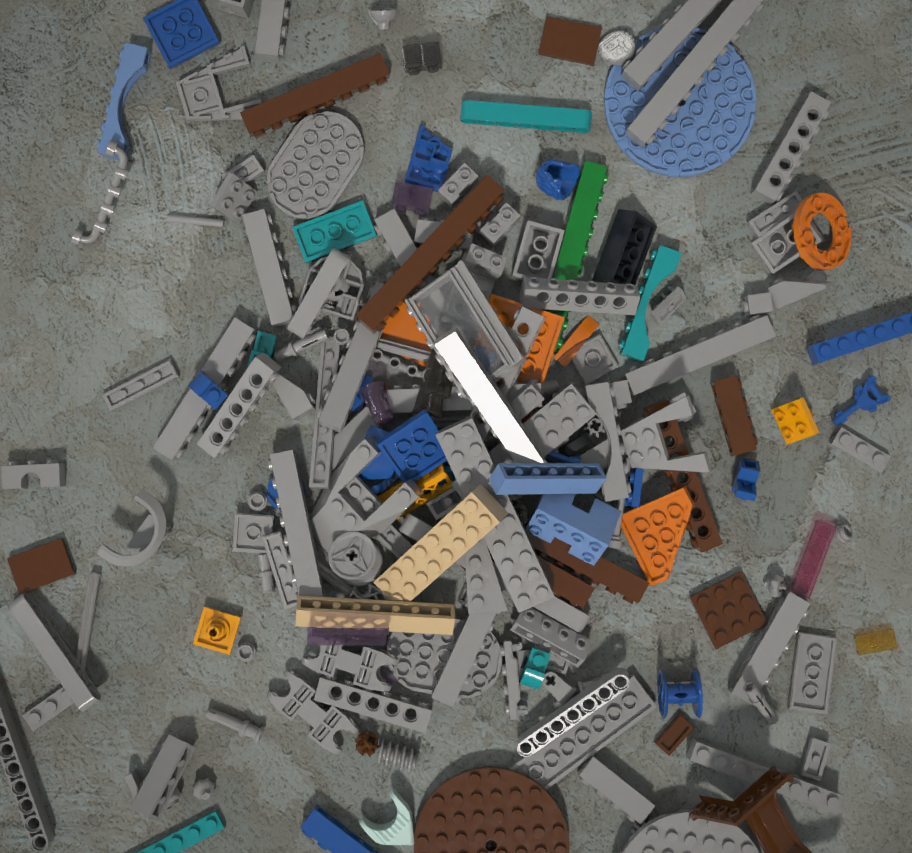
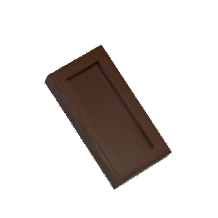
[654,713,695,756]

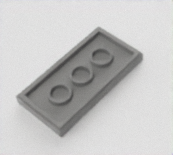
[787,631,837,714]

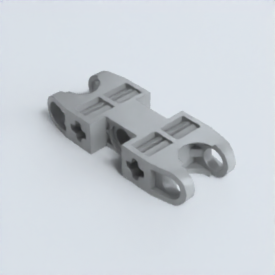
[302,631,400,691]
[266,669,359,755]

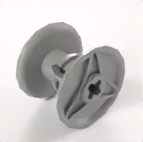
[328,531,383,586]

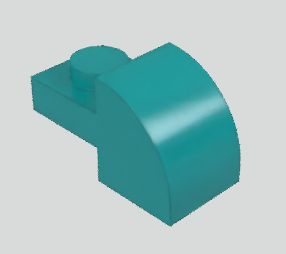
[247,330,278,368]
[519,647,551,690]

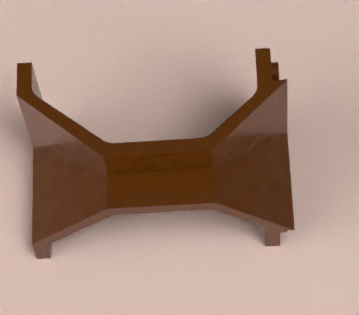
[689,765,812,853]

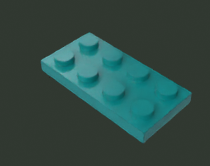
[292,200,377,264]

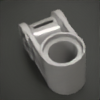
[542,669,576,705]

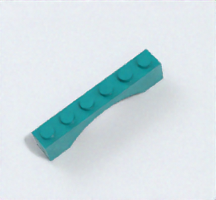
[618,245,682,363]

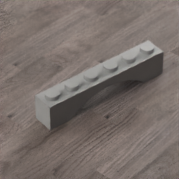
[584,382,631,502]

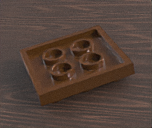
[689,571,768,649]

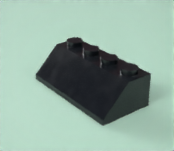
[592,209,657,285]

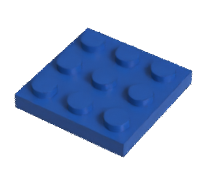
[143,0,220,69]
[376,409,447,483]

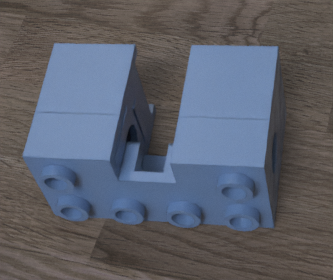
[525,494,622,566]

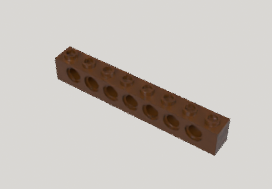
[643,399,723,553]

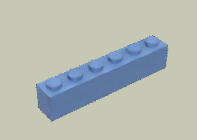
[489,463,607,495]

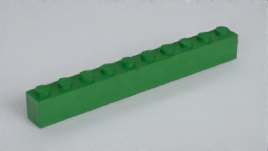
[543,161,609,352]

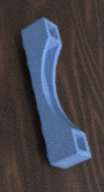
[97,42,152,161]

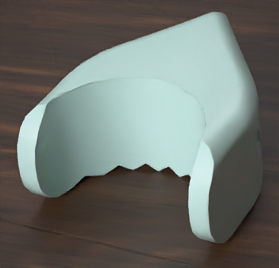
[359,788,414,845]

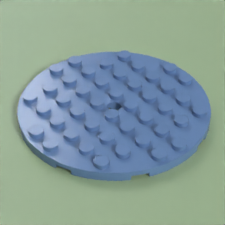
[604,28,757,177]

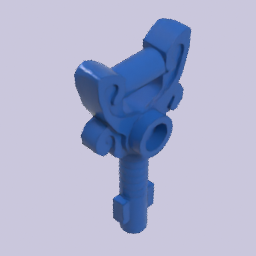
[831,375,891,425]

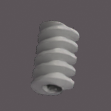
[377,739,420,774]

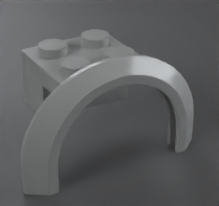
[97,489,172,567]

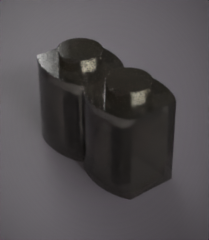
[401,41,442,75]

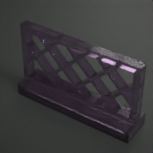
[307,627,389,646]

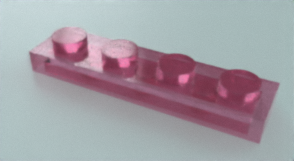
[790,520,837,599]

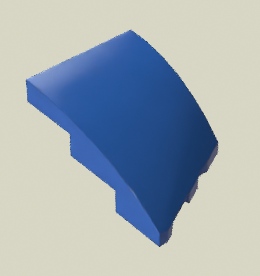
[404,125,453,192]
[358,425,396,480]

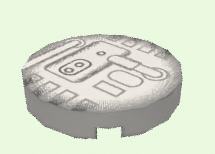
[598,30,636,66]

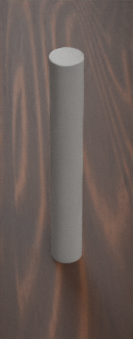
[166,214,224,227]

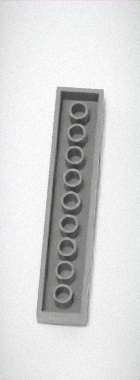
[436,415,555,613]

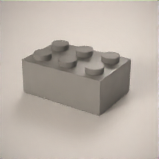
[511,220,565,282]

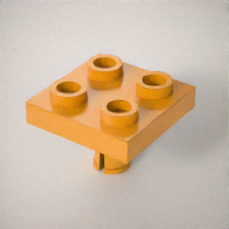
[771,397,820,445]
[193,606,242,655]

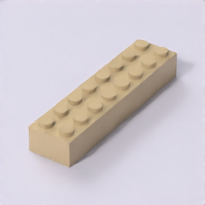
[373,484,508,602]

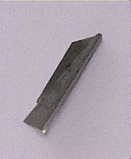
[413,322,453,418]

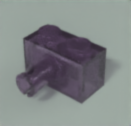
[391,181,434,216]

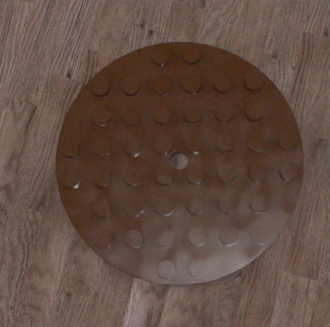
[414,766,569,853]

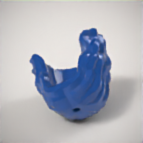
[536,159,580,201]

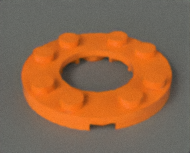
[792,193,852,271]

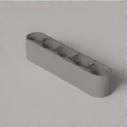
[287,248,351,339]

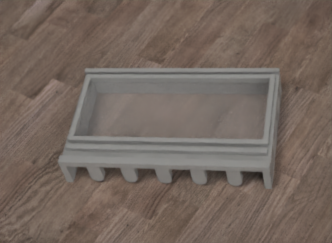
[404,260,528,400]

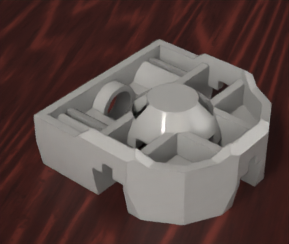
[298,257,365,322]

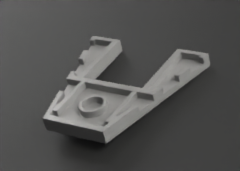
[176,46,261,121]
[621,395,712,473]

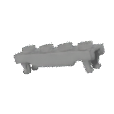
[500,639,528,720]

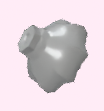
[765,575,787,598]
[191,778,215,800]

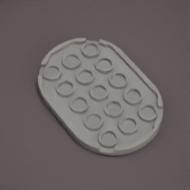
[267,111,364,220]
[387,618,502,698]

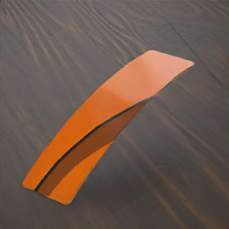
[554,316,599,367]

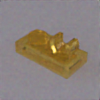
[854,629,897,655]

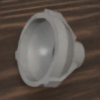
[368,7,397,29]

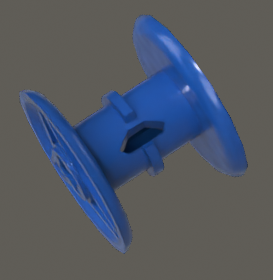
[657,668,703,719]

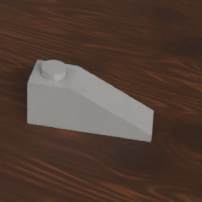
[768,278,835,309]

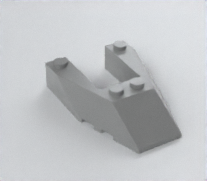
[310,436,424,553]

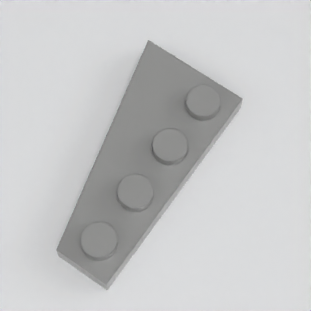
[465,538,507,614]

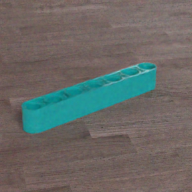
[460,100,592,133]

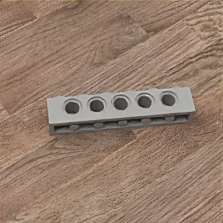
[751,91,831,205]
[520,277,641,315]
[197,353,281,458]
[314,674,433,733]

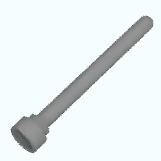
[608,456,631,549]

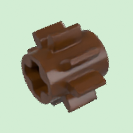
[354,731,379,757]

